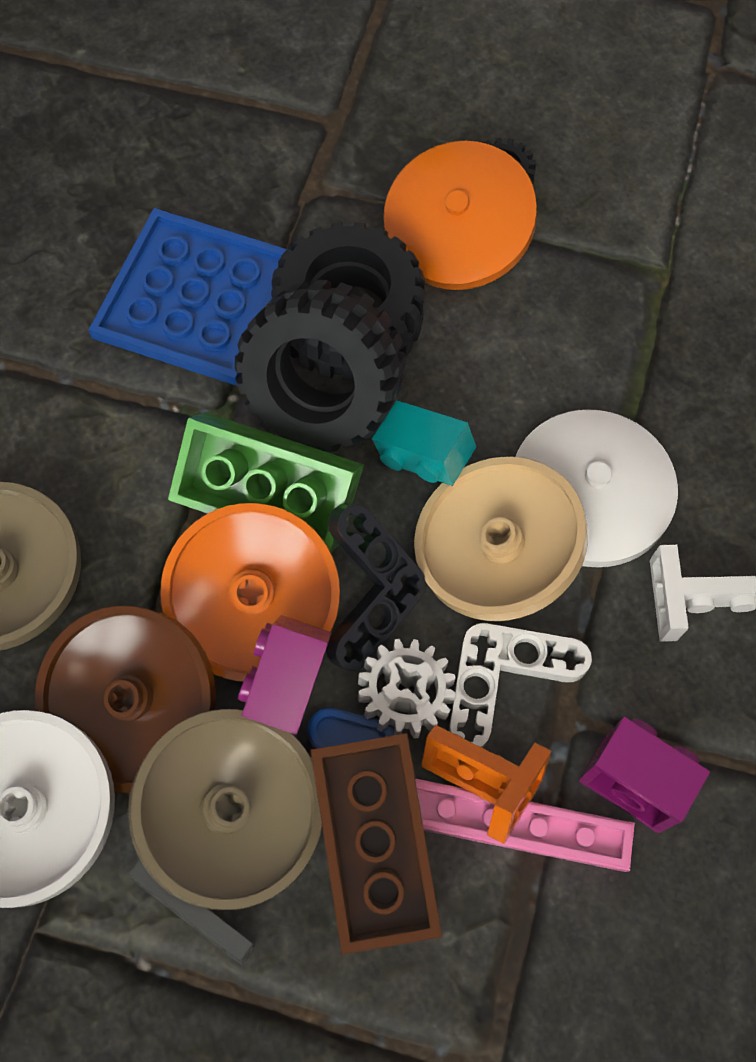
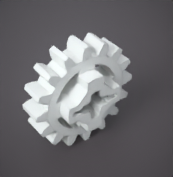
[358,639,456,738]

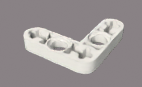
[449,623,592,748]

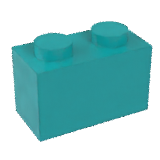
[372,400,476,486]

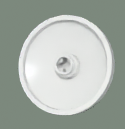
[516,410,678,567]
[0,710,115,908]

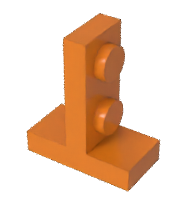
[421,725,551,844]

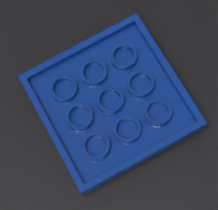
[88,208,292,386]

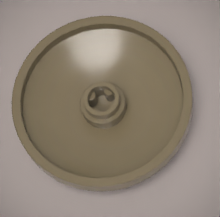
[0,482,81,651]
[128,709,322,910]

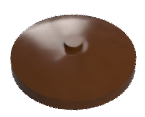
[34,606,216,793]

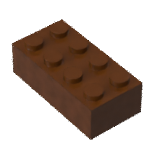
[311,733,442,955]

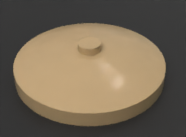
[414,457,588,621]

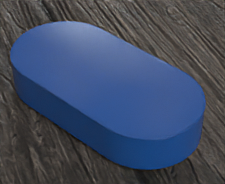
[307,708,394,749]

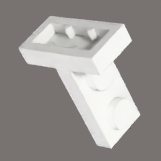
[650,545,756,641]

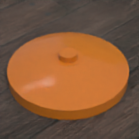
[384,141,537,290]
[160,503,340,682]

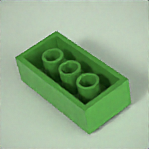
[168,412,364,553]

